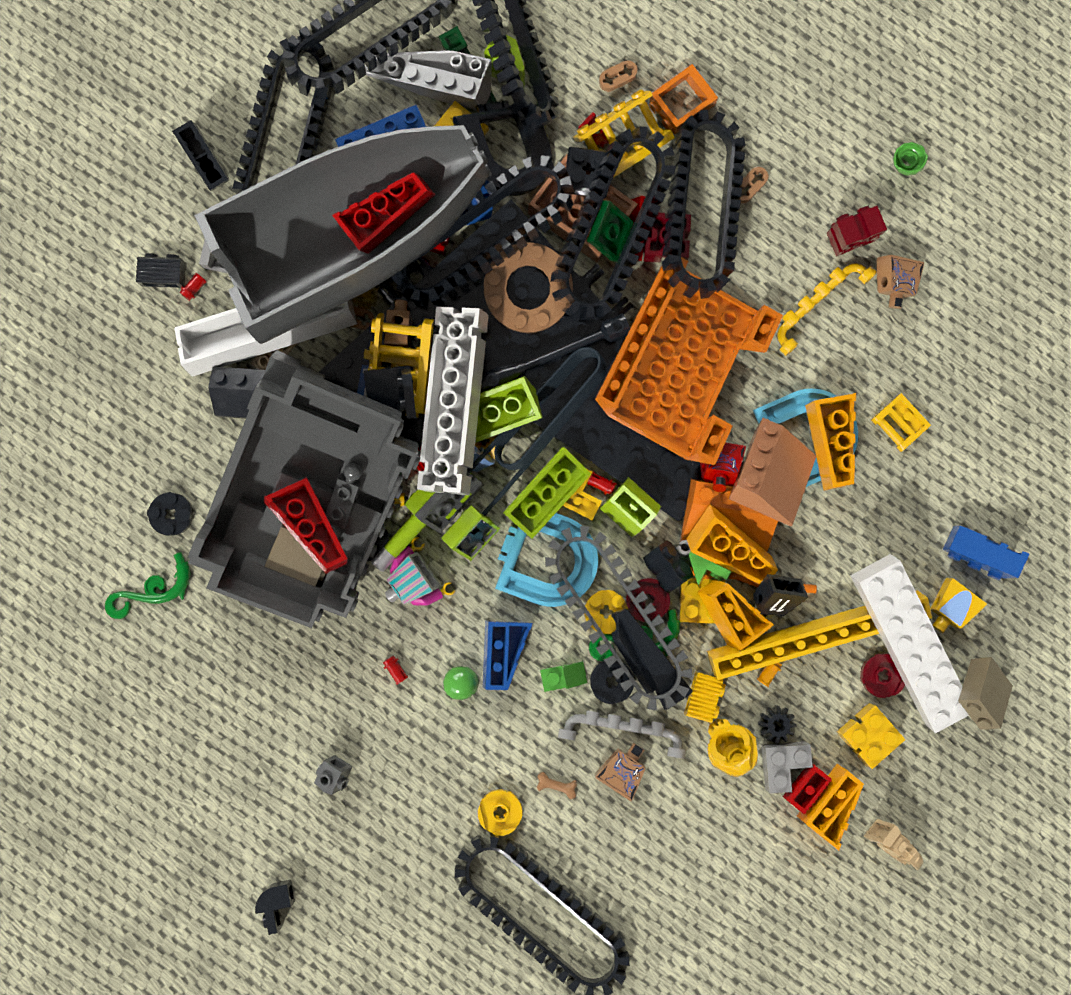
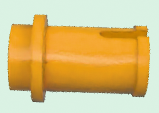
[756,663,782,687]

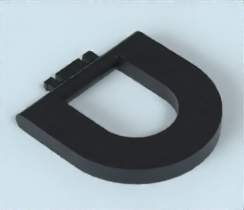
[453,100,552,196]

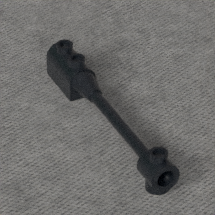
[480,313,630,393]

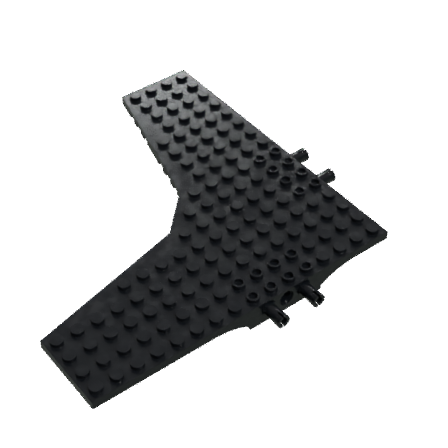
[319,199,743,521]

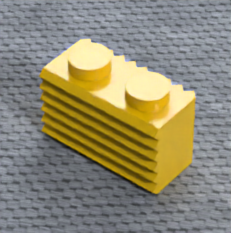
[684,671,726,723]

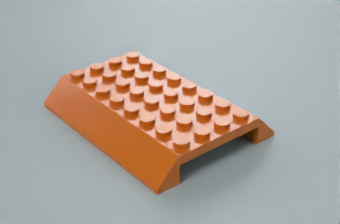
[595,256,783,465]

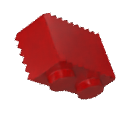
[782,764,832,814]

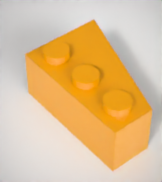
[698,579,774,651]
[797,764,864,850]

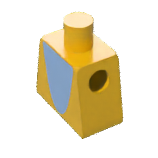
[930,578,987,633]

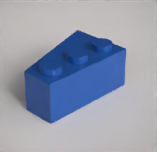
[943,525,1029,580]
[482,621,533,690]

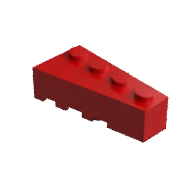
[332,172,435,254]

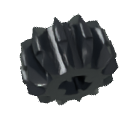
[758,705,797,744]

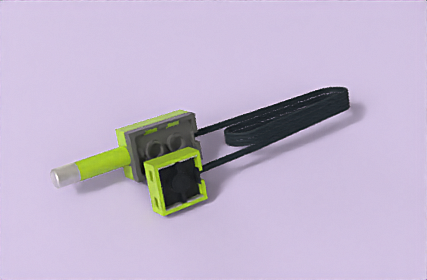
[371,347,607,572]

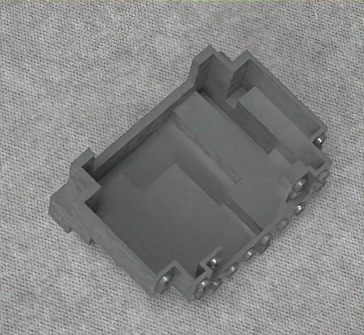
[187,350,421,628]

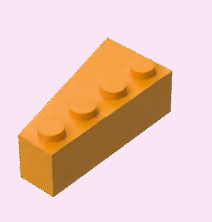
[805,393,856,491]
[687,504,778,584]

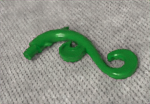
[105,552,191,619]
[589,609,680,661]

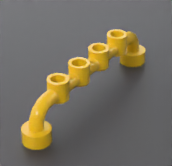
[777,263,877,356]

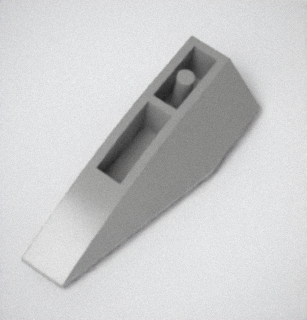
[365,51,492,110]

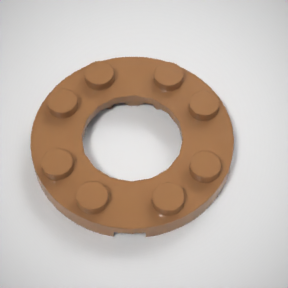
[484,243,573,333]

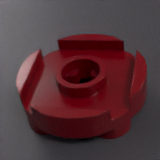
[626,578,670,622]
[860,653,905,698]

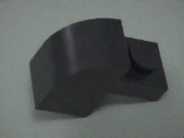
[255,879,295,935]

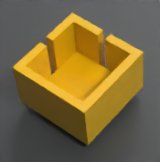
[837,703,906,769]

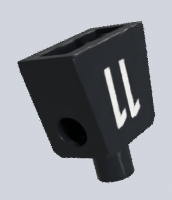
[753,574,808,618]

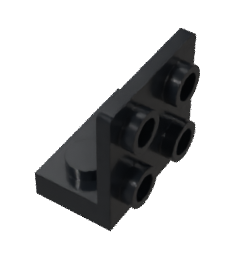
[363,366,416,419]

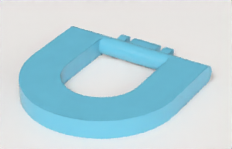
[753,389,858,487]
[495,513,598,607]

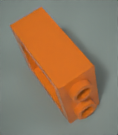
[649,64,718,135]

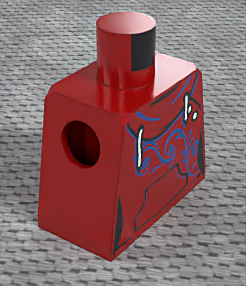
[700,442,746,492]

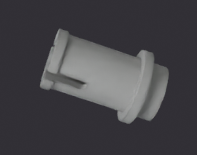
[677,540,690,561]

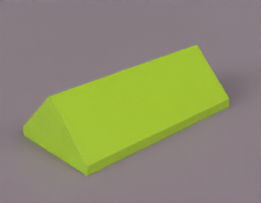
[475,376,542,443]
[503,447,591,539]

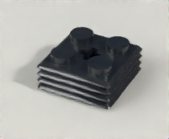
[566,147,609,198]

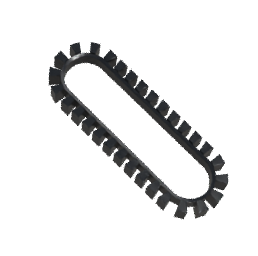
[283,0,455,99]
[472,0,559,129]
[232,36,335,194]
[662,110,746,299]
[550,126,676,320]
[392,155,575,308]
[455,833,630,995]

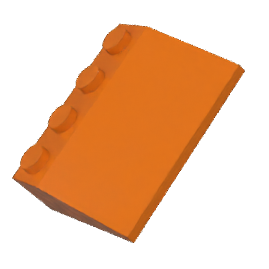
[680,478,778,552]

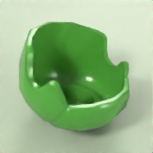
[893,142,928,176]
[443,666,479,700]

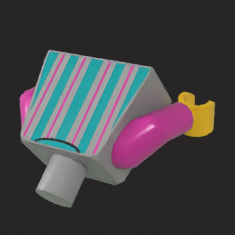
[385,537,455,606]

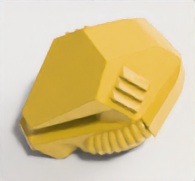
[707,719,758,777]

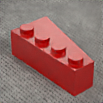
[264,478,348,574]

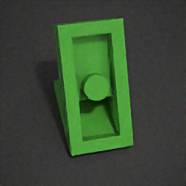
[689,551,732,585]
[540,661,587,692]

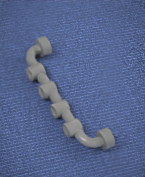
[558,711,686,759]

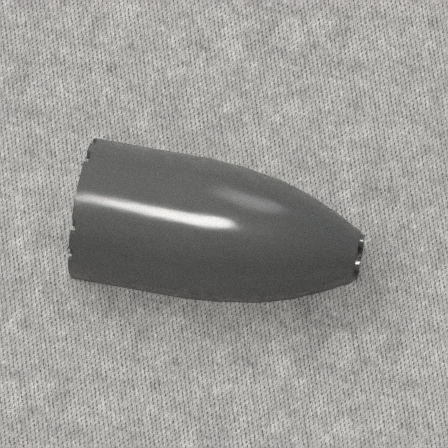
[194,125,492,344]

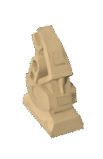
[864,819,923,870]

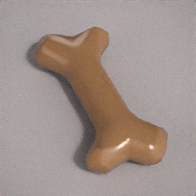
[537,772,577,799]

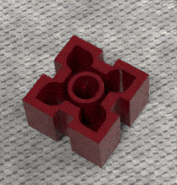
[827,205,888,257]
[643,212,692,263]

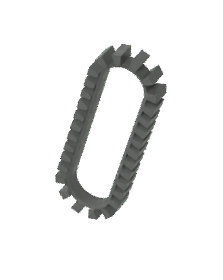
[545,526,692,710]

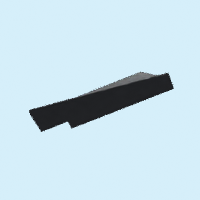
[611,609,692,710]

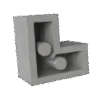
[761,741,812,793]

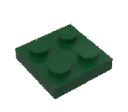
[587,200,634,262]

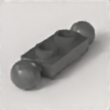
[326,463,362,539]

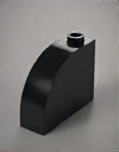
[172,120,230,191]

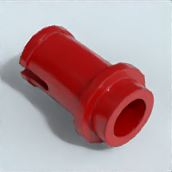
[179,273,207,301]
[587,472,616,495]
[383,655,408,685]

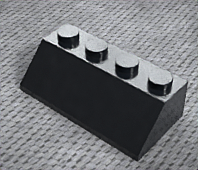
[208,367,265,419]

